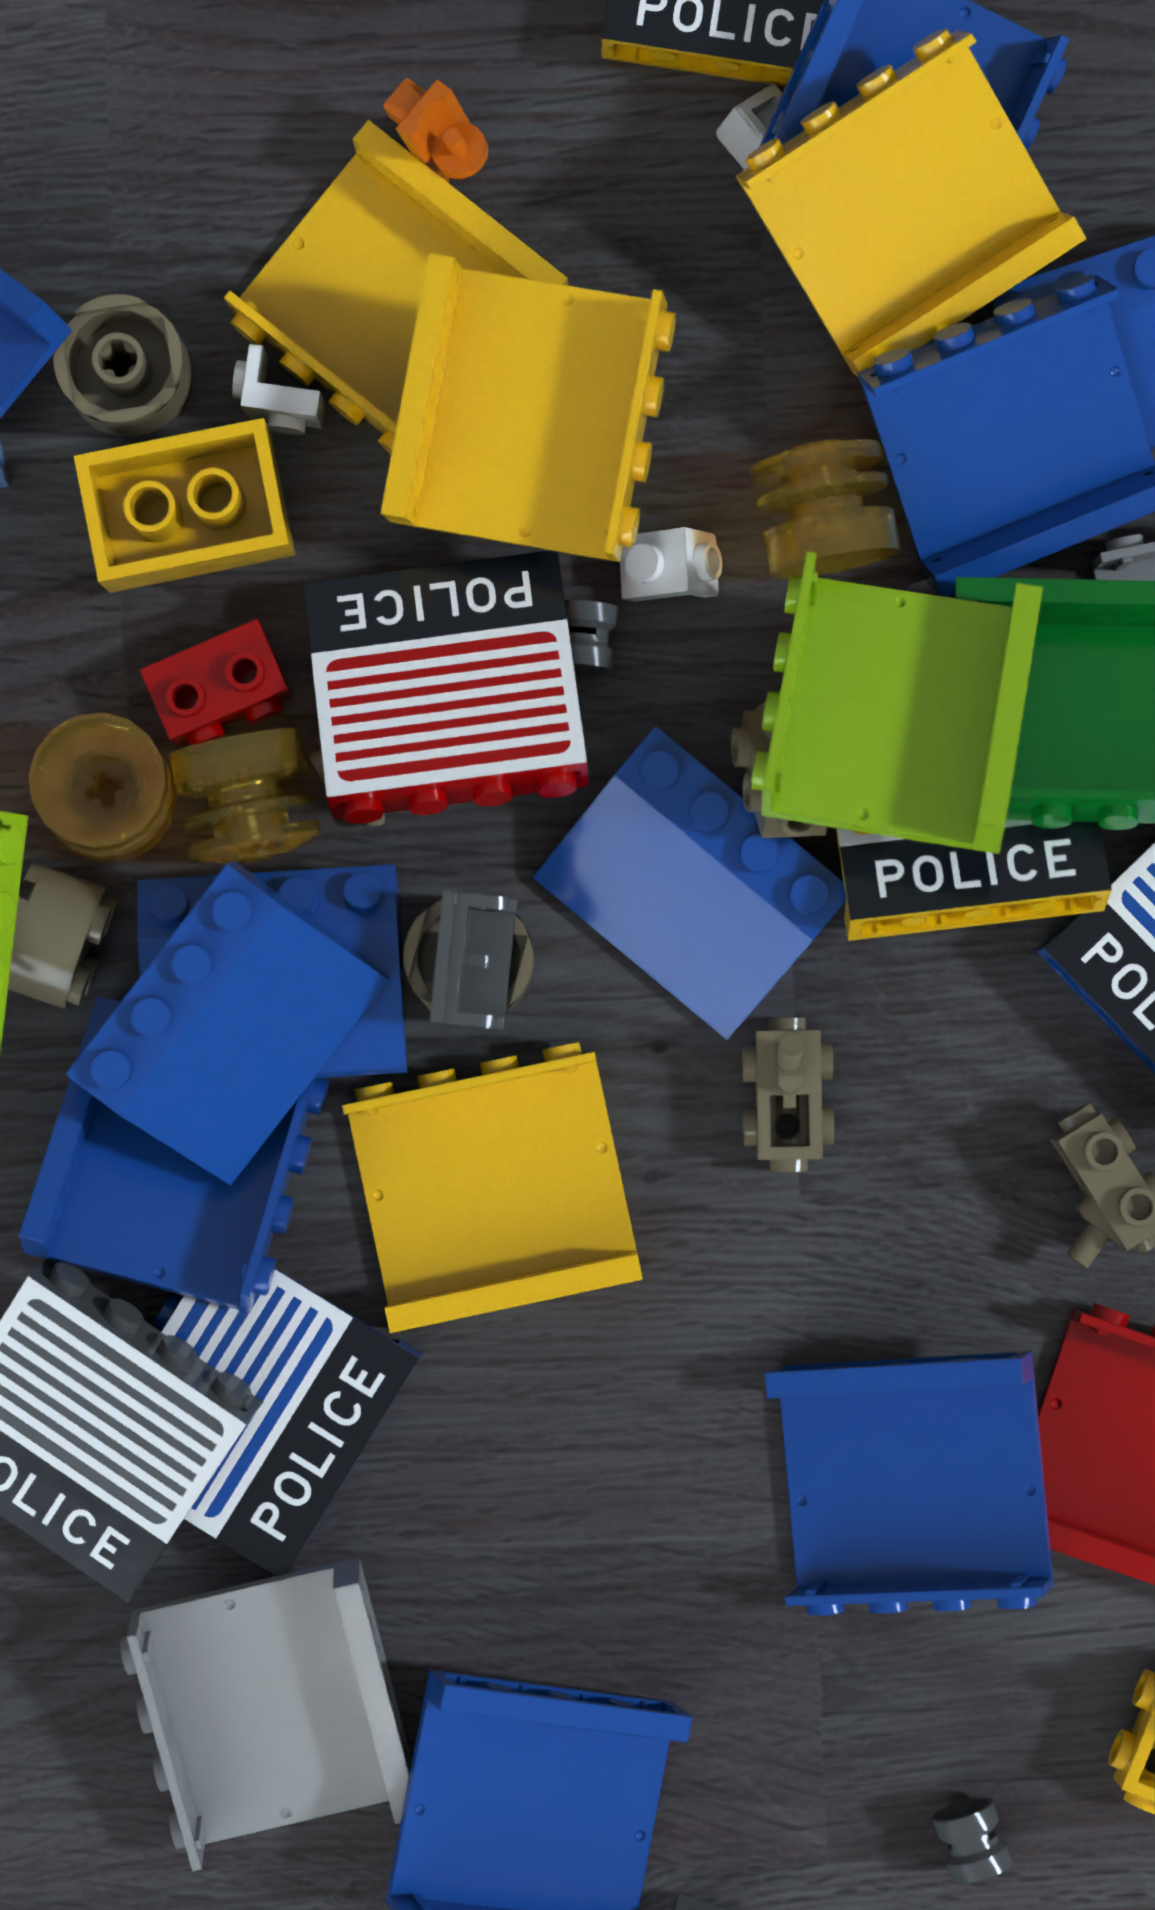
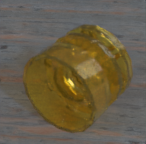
[749,439,901,580]
[28,712,177,863]
[169,728,322,864]

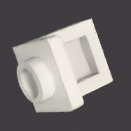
[232,344,325,435]
[620,527,722,602]

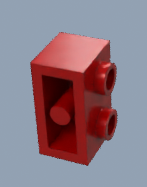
[140,619,293,750]

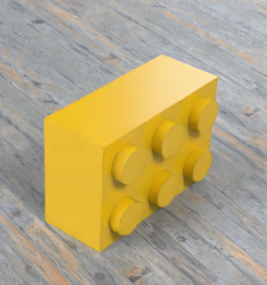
[74,418,296,593]

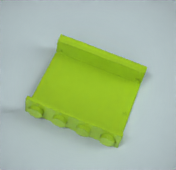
[751,551,1043,854]

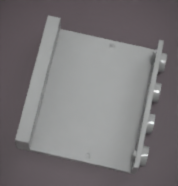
[120,1556,412,1872]

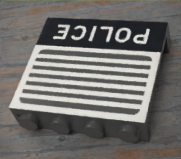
[0,1259,263,1602]

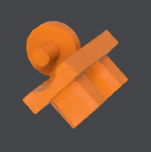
[383,78,489,183]

